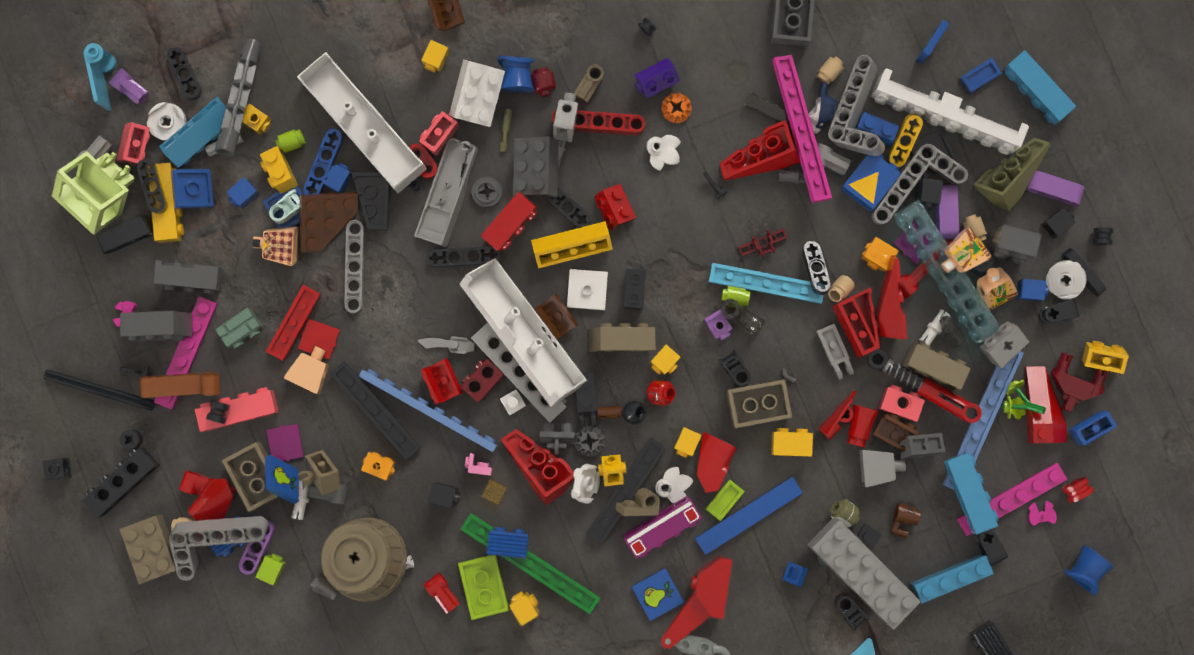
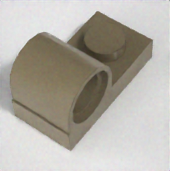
[615,488,660,516]

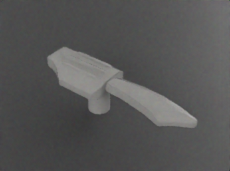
[418,336,475,354]

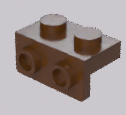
[428,0,465,31]
[534,294,578,340]
[872,413,920,452]

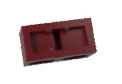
[461,359,505,403]

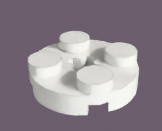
[147,103,186,142]
[1046,260,1087,299]
[571,464,600,504]

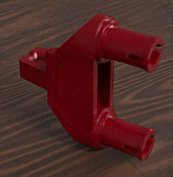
[1051,352,1109,412]

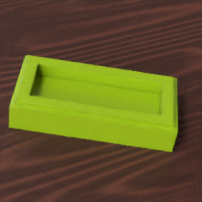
[705,479,745,521]

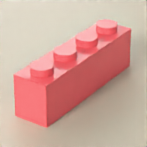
[195,387,279,432]

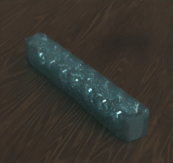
[894,200,1000,343]

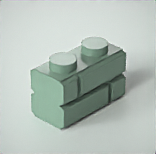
[215,307,263,349]

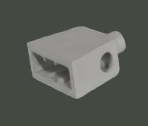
[553,93,578,142]
[859,450,906,487]

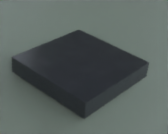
[910,129,959,179]

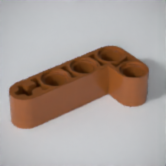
[140,372,221,398]

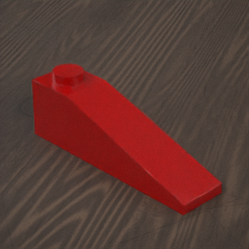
[720,120,800,181]
[500,429,575,505]

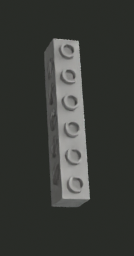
[471,322,567,423]

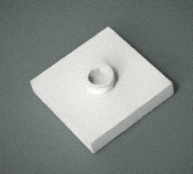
[567,269,608,310]

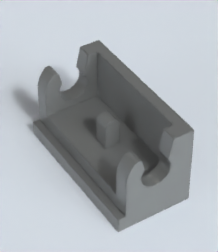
[900,433,945,459]

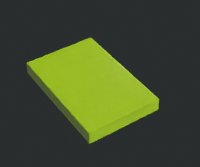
[458,555,509,620]

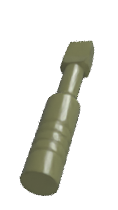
[500,109,512,152]

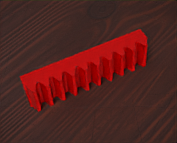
[265,285,321,361]

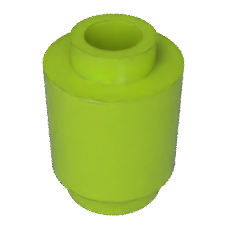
[276,129,306,153]
[721,286,750,307]

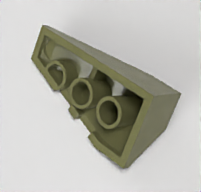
[973,138,1051,211]

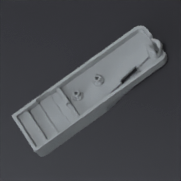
[414,138,478,247]

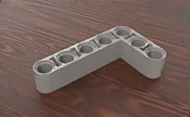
[828,55,885,156]
[872,144,968,225]
[169,516,268,581]

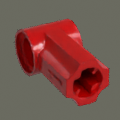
[423,572,460,614]

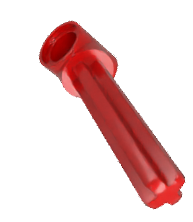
[898,239,952,299]

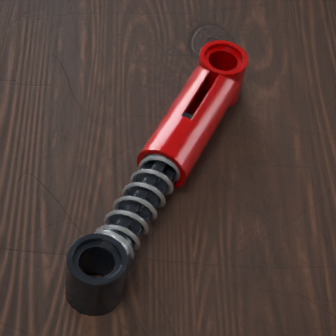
[867,350,982,424]

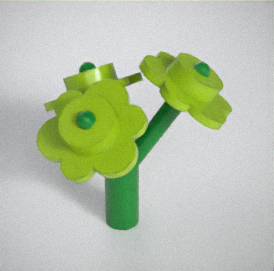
[1002,380,1046,419]

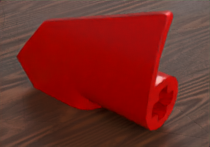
[817,390,856,440]
[697,432,737,493]
[188,479,233,521]

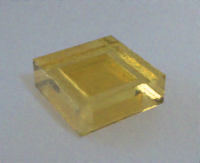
[481,479,507,505]

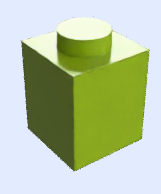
[256,553,287,585]

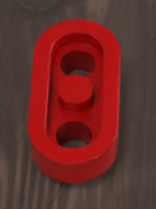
[409,144,438,179]

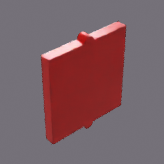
[298,319,340,359]

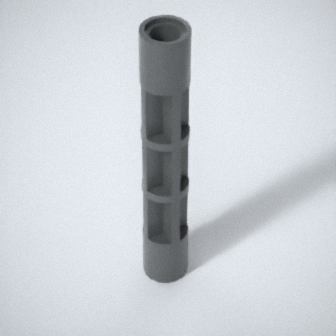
[215,38,262,157]

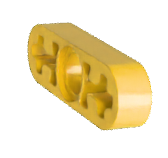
[888,113,923,167]

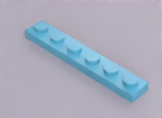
[709,263,825,304]

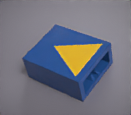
[840,155,901,212]

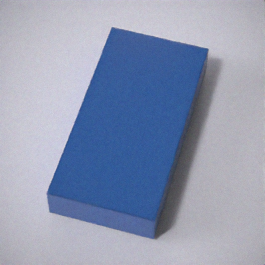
[959,58,1002,94]

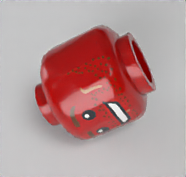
[646,380,676,406]

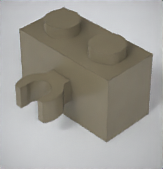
[298,450,340,496]

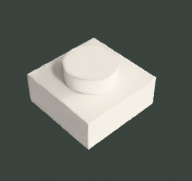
[500,389,526,415]

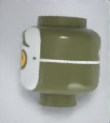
[830,499,859,528]

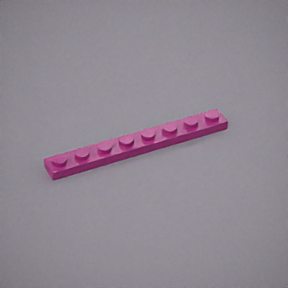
[772,55,832,203]

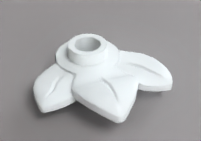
[646,135,680,171]
[655,467,693,503]

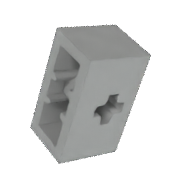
[979,321,1029,368]

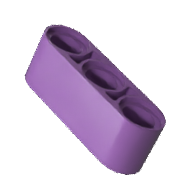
[1026,171,1085,206]
[936,185,959,239]
[239,520,276,575]

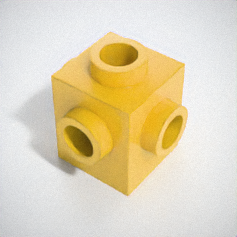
[598,455,626,486]

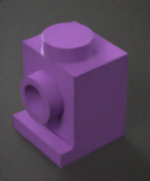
[703,309,733,340]

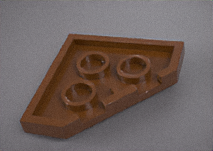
[299,192,358,253]

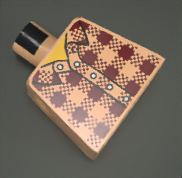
[252,227,299,266]

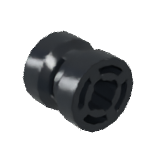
[206,400,231,424]

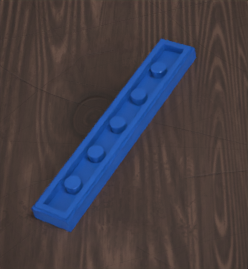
[695,477,803,555]

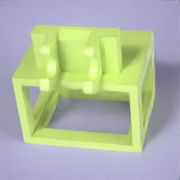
[52,151,135,235]

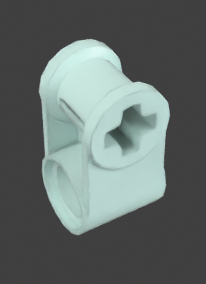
[269,189,300,224]

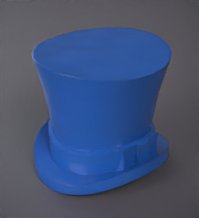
[497,56,535,93]
[1063,545,1114,595]

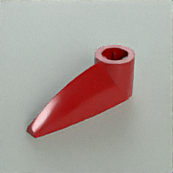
[179,470,237,495]

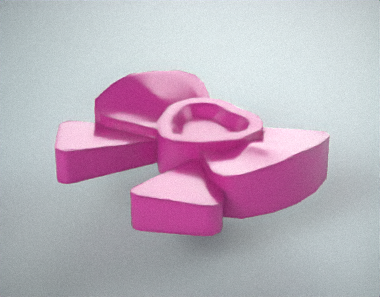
[113,301,137,327]
[1028,501,1057,526]

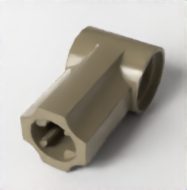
[574,64,604,103]

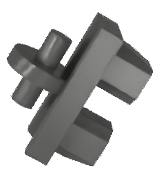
[539,423,575,454]

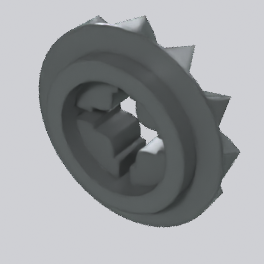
[472,177,502,207]
[574,426,605,457]

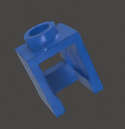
[322,163,352,193]

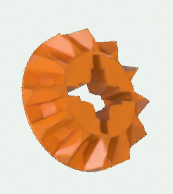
[661,93,692,123]

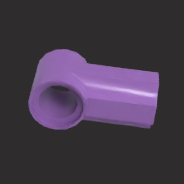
[109,68,149,105]

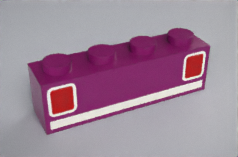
[622,495,702,559]

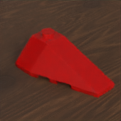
[875,255,907,339]
[1025,366,1067,443]

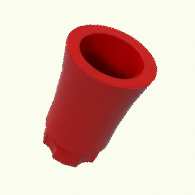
[847,404,879,447]

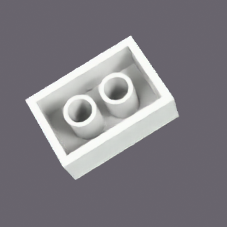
[449,59,505,127]

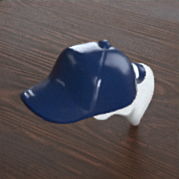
[809,82,837,133]

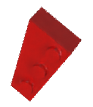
[481,192,538,251]
[832,288,880,358]

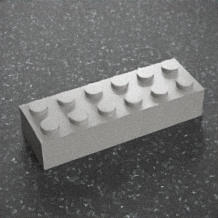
[807,518,921,630]

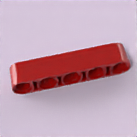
[552,110,645,136]

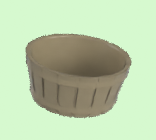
[321,518,407,602]

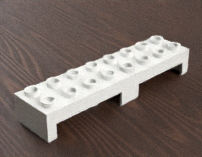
[297,52,427,193]
[871,68,1029,154]
[460,258,587,407]

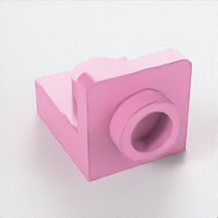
[465,453,493,475]

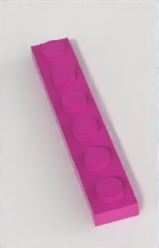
[154,296,218,410]
[956,463,1067,536]

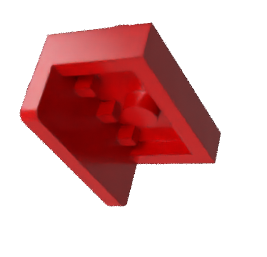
[594,184,636,230]
[421,358,463,405]

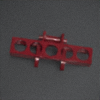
[738,228,788,258]

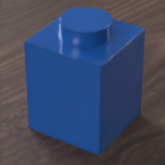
[227,177,260,209]
[1017,279,1048,302]

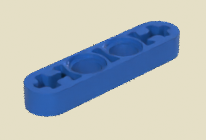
[303,129,343,195]

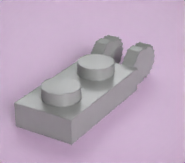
[816,324,854,380]

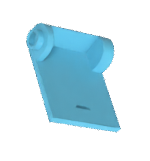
[84,43,117,111]

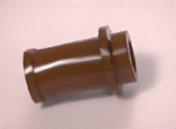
[597,404,621,420]

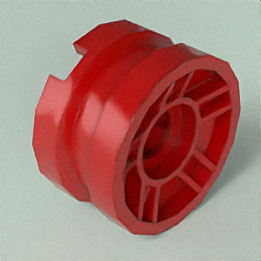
[1062,477,1094,503]

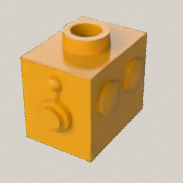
[861,237,899,272]
[361,452,396,480]

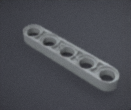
[344,220,365,314]

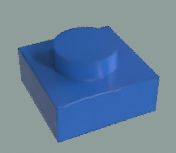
[782,562,808,587]

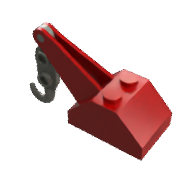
[661,556,733,655]

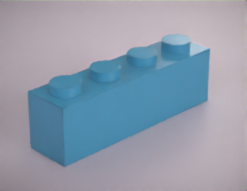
[1004,50,1076,125]
[159,97,226,168]
[943,453,998,535]
[910,554,994,603]

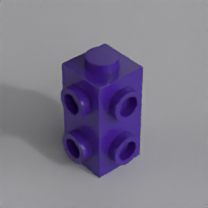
[634,58,680,98]

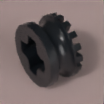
[638,18,656,36]

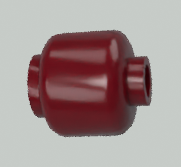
[531,68,556,97]

